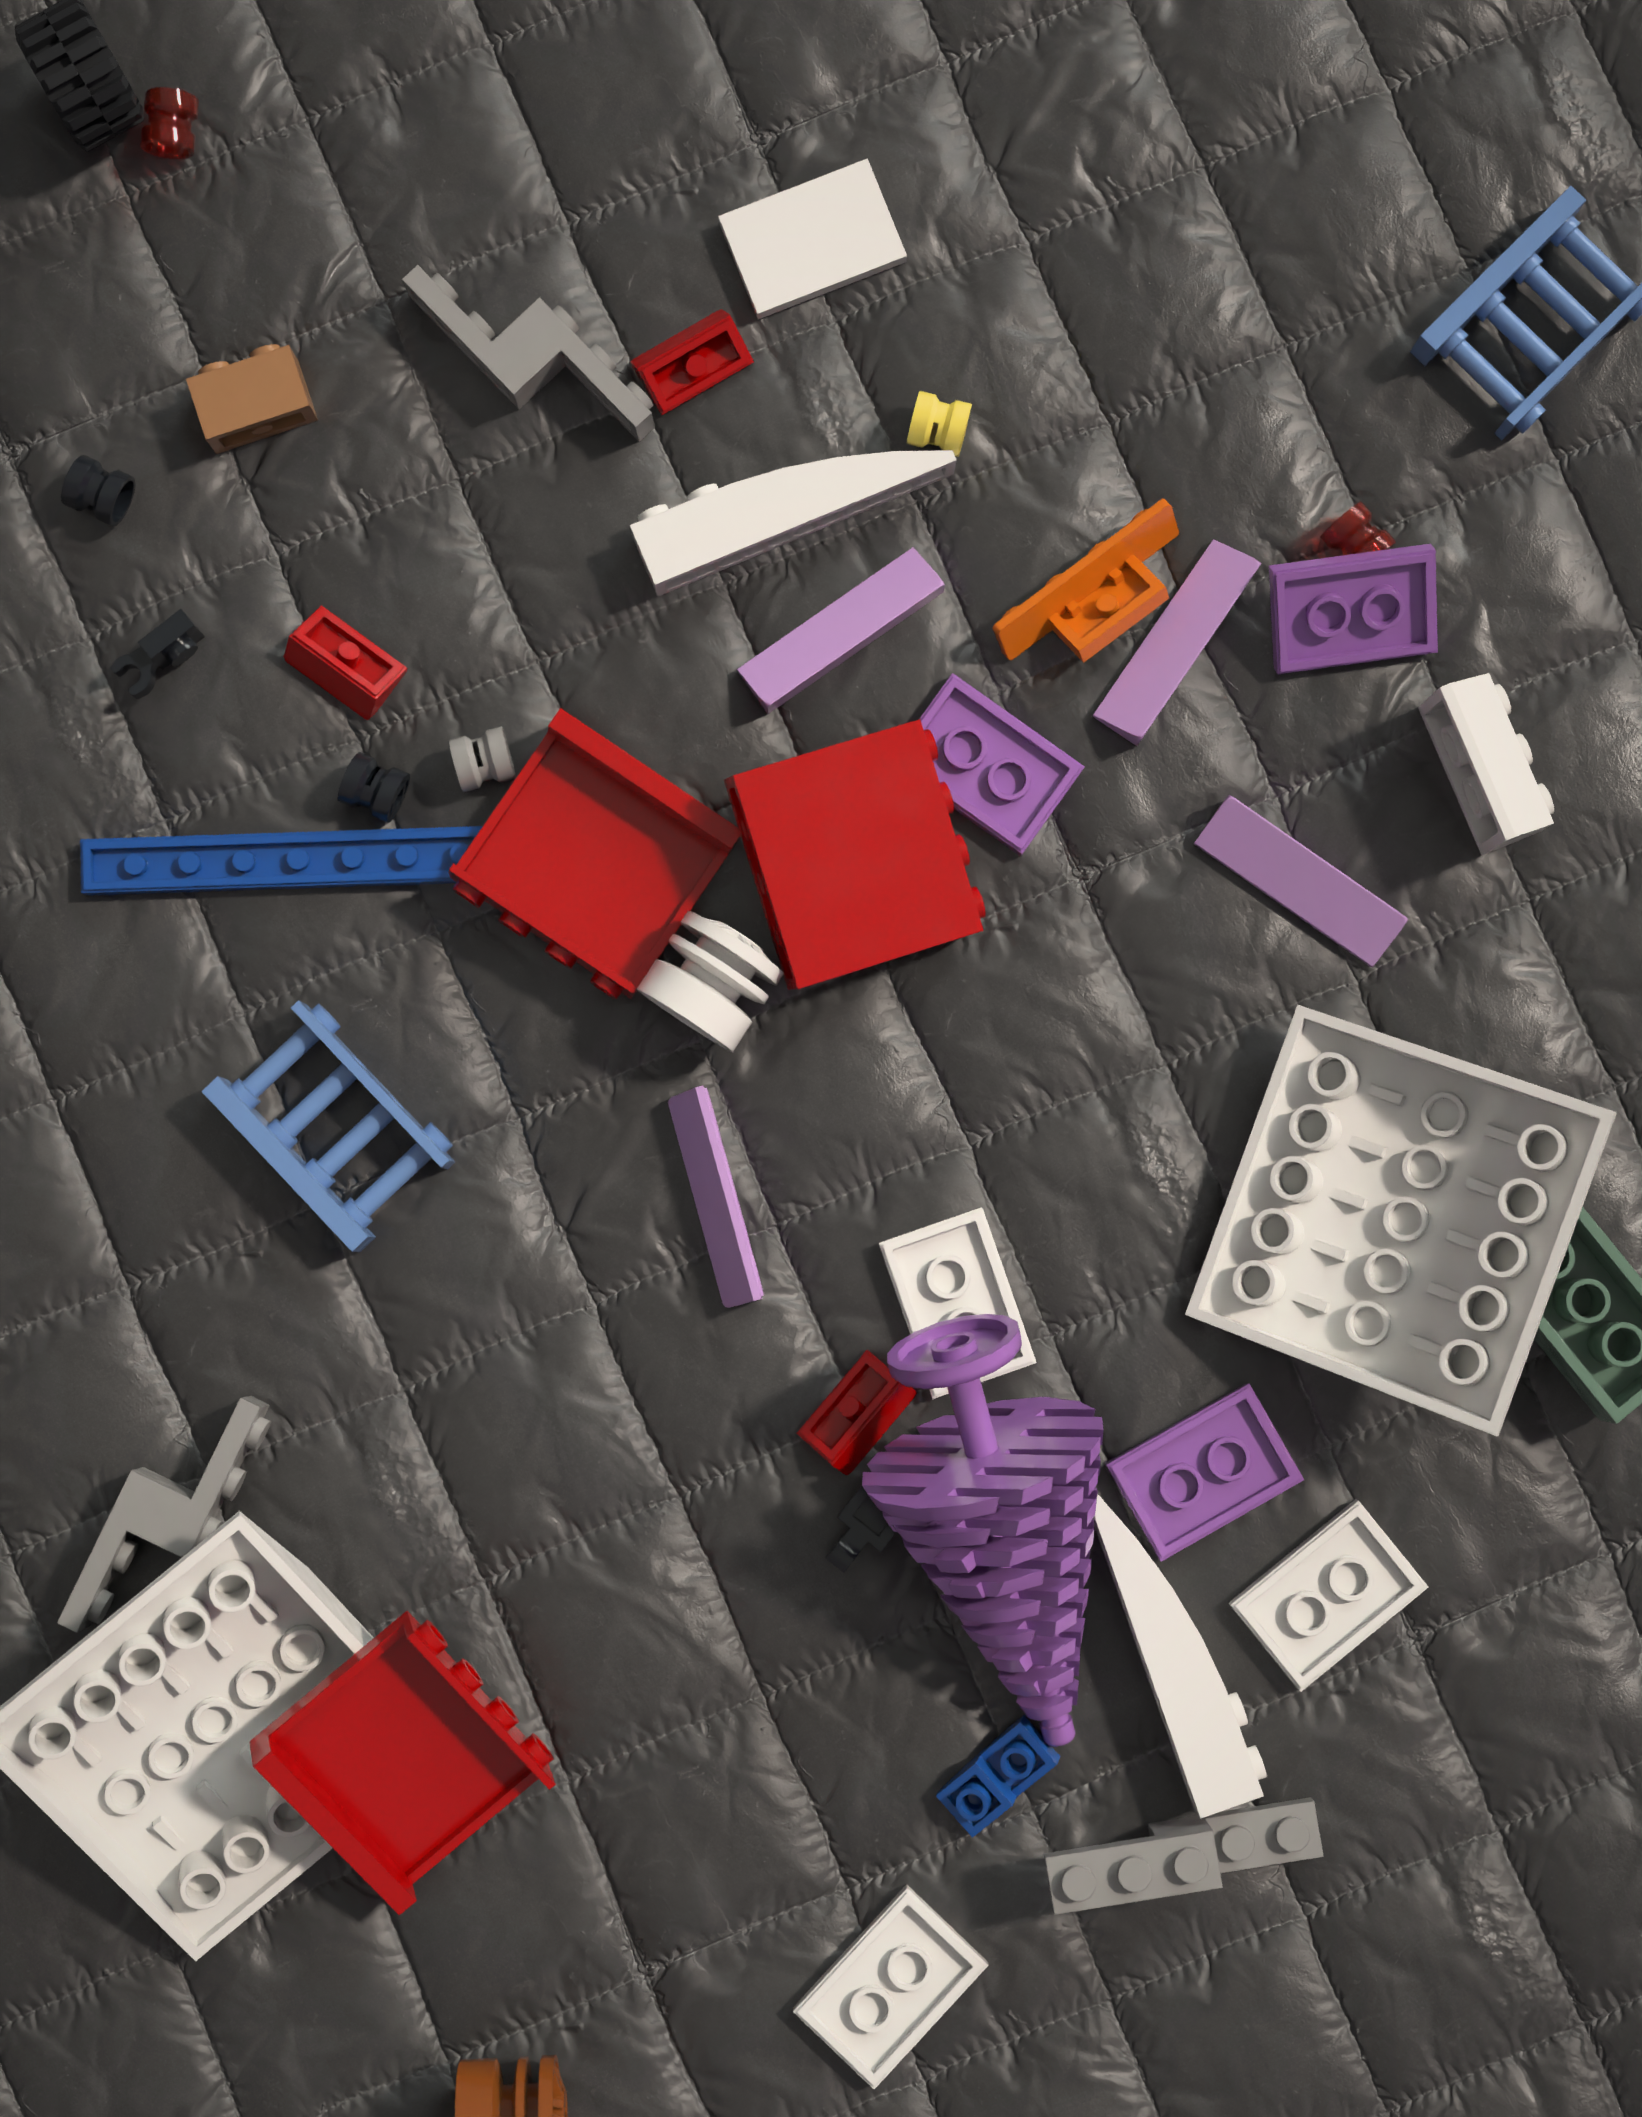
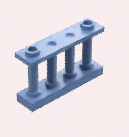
[1410,186,1642,440]
[201,1000,455,1252]

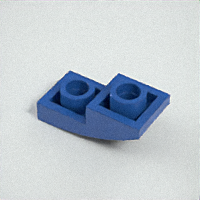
[936,1715,1061,1838]

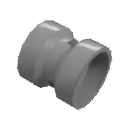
[449,726,516,792]

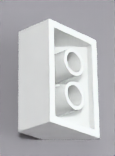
[1418,673,1554,856]

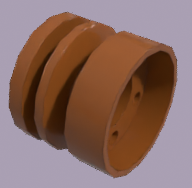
[455,2055,568,2117]

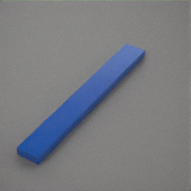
[80,826,483,895]

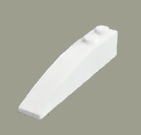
[630,450,956,597]
[1093,1494,1267,1819]

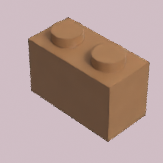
[186,344,318,454]

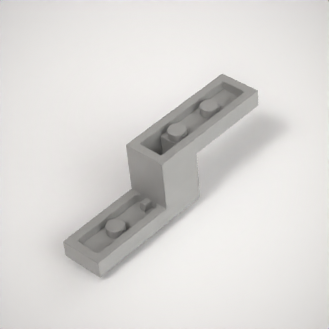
[402,265,655,442]
[57,1396,271,1633]
[1044,1797,1324,1915]

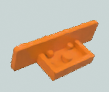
[992,499,1179,663]

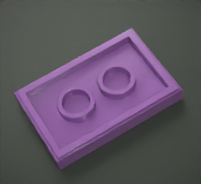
[1269,544,1438,674]
[920,673,1085,856]
[1105,1383,1304,1562]

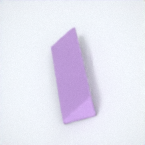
[1093,539,1262,746]
[737,547,945,714]
[1194,795,1408,968]
[668,1086,764,1308]

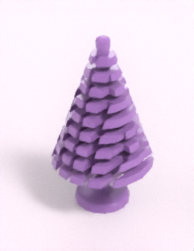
[862,1314,1104,1747]

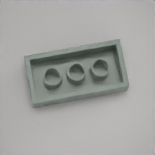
[1534,1207,1642,1424]

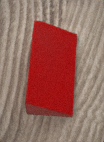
[630,309,754,415]
[284,605,408,720]
[796,1350,917,1475]

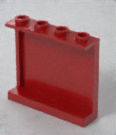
[449,708,741,1000]
[724,719,986,990]
[249,1610,556,1915]

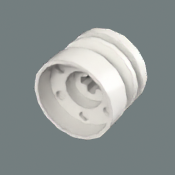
[637,911,784,1053]

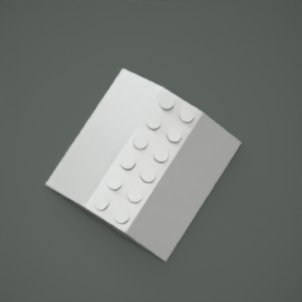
[1185,1004,1617,1436]
[0,1511,374,1961]

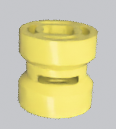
[907,391,972,457]

